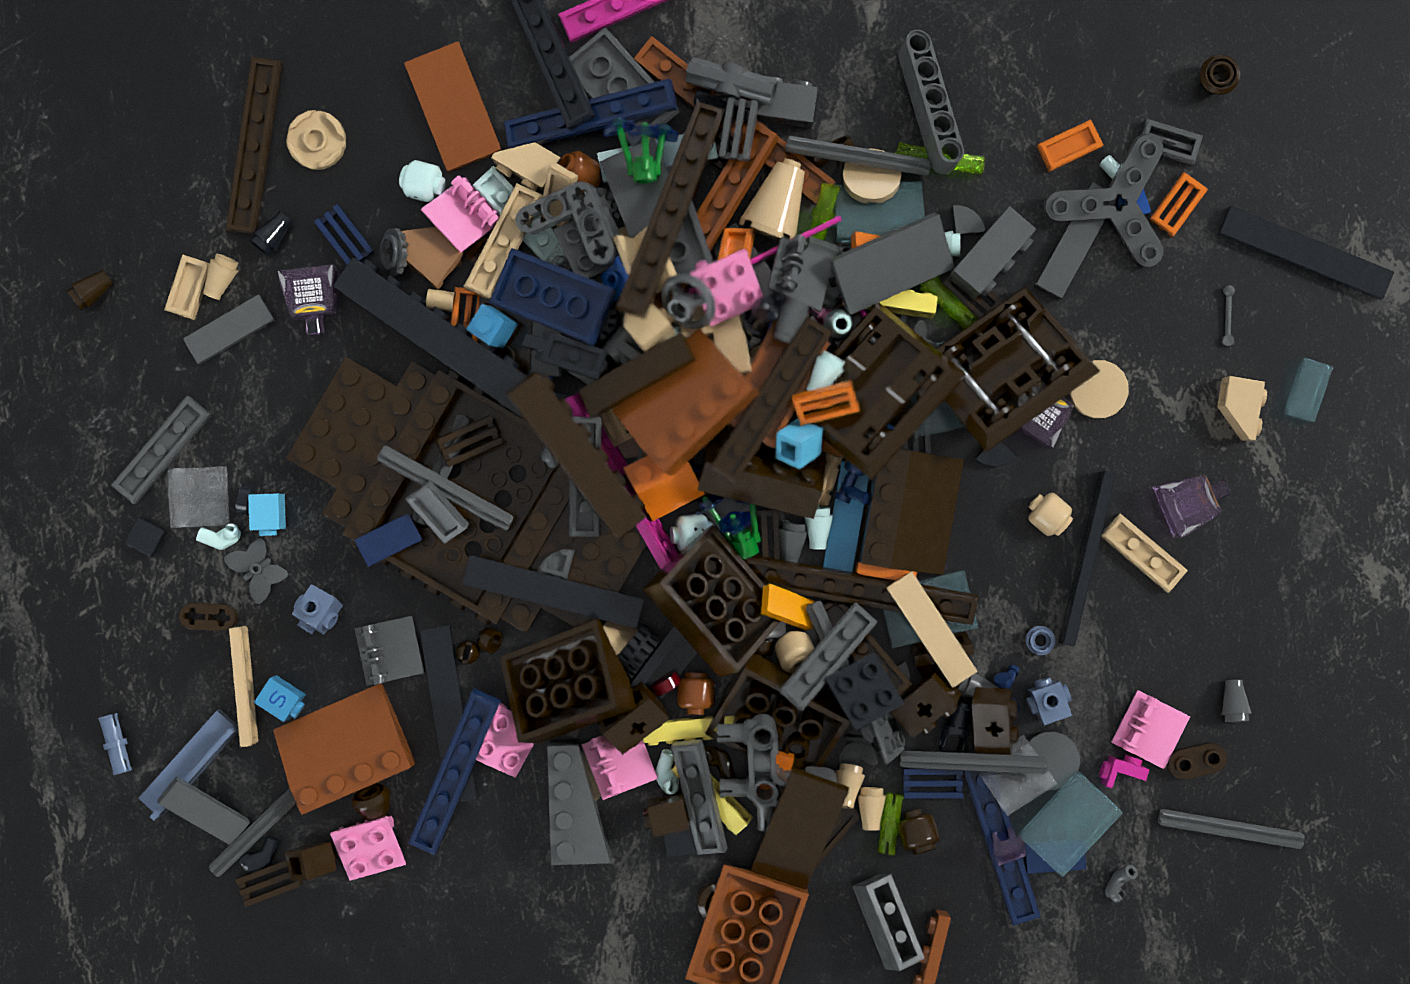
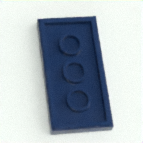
[489,248,617,346]

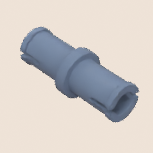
[98,713,132,776]

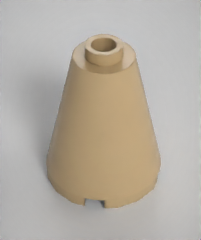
[738,158,805,241]

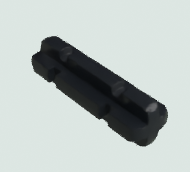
[694,89,750,123]

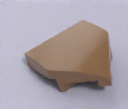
[402,227,463,290]

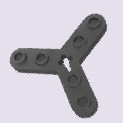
[1043,134,1164,267]

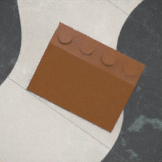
[612,329,760,476]
[273,683,416,815]
[685,864,809,984]

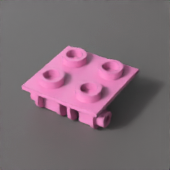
[421,175,500,253]
[690,249,764,326]
[1111,690,1190,769]
[476,703,534,778]
[582,736,658,800]
[330,816,406,881]

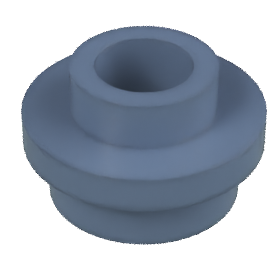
[1025,626,1055,655]

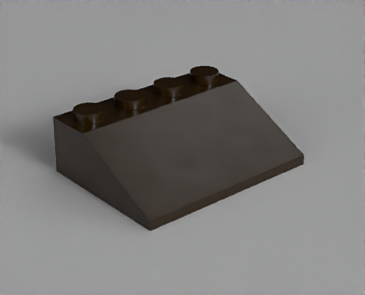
[857,449,964,575]
[643,525,780,677]
[500,619,636,744]
[705,653,850,770]

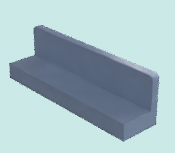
[138,709,239,821]

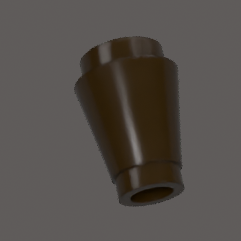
[67,269,113,310]

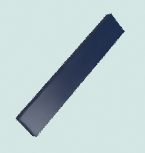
[504,78,677,149]
[408,689,501,855]
[963,751,1041,926]

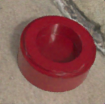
[650,671,681,696]

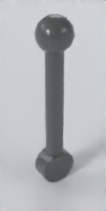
[1221,285,1235,347]

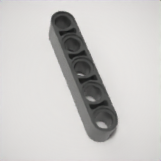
[898,30,964,174]

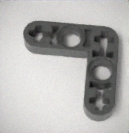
[515,181,618,265]

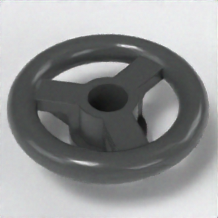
[661,274,716,329]

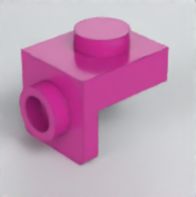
[1099,755,1149,788]

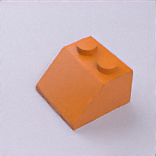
[624,455,705,521]

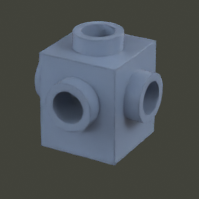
[292,584,343,635]
[1026,677,1072,725]

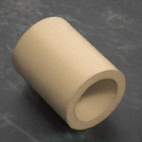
[426,289,455,312]

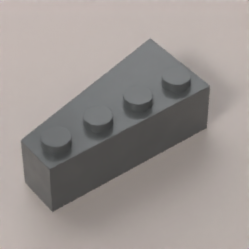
[547,740,612,865]

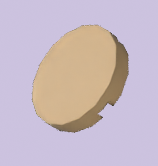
[287,110,346,170]
[842,148,901,204]
[1070,360,1129,418]

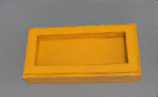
[761,584,815,631]

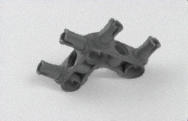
[717,714,838,831]

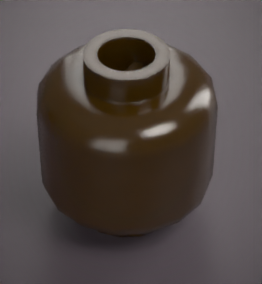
[897,809,940,855]

